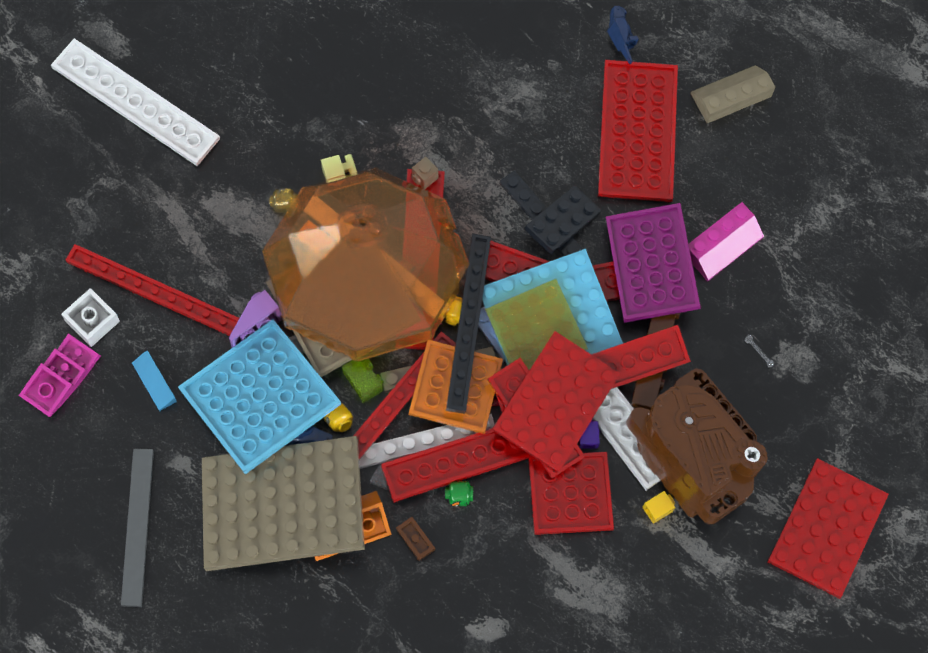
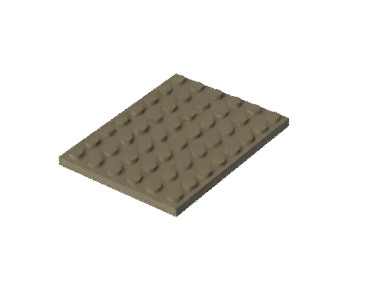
[202,436,365,571]

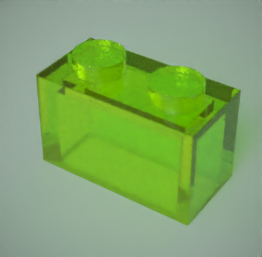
[342,355,384,403]

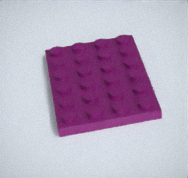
[606,203,701,323]

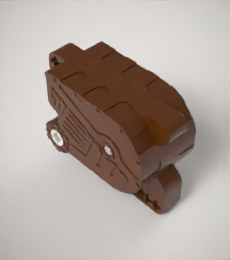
[626,369,768,524]

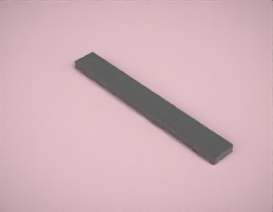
[121,449,154,607]

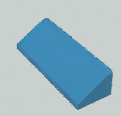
[132,350,177,411]

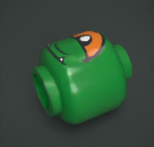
[445,481,473,506]

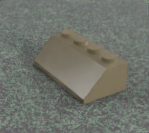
[691,65,775,123]

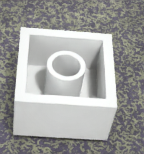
[62,288,120,347]

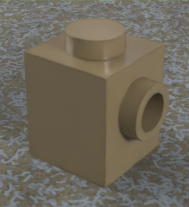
[411,157,438,190]

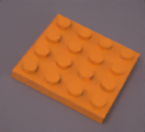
[408,340,503,434]

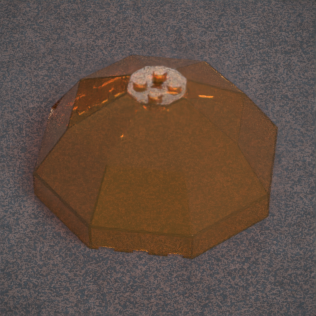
[262,167,469,361]

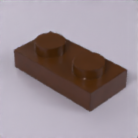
[396,517,435,561]

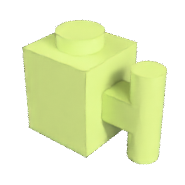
[321,154,358,187]

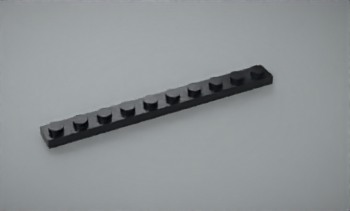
[446,233,491,414]

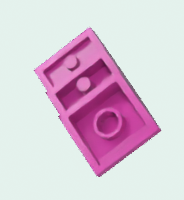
[19,334,101,417]

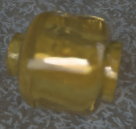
[269,189,298,213]

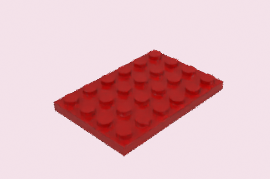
[492,331,620,473]
[767,458,889,599]

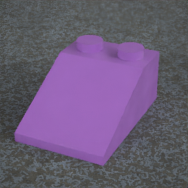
[229,290,282,348]

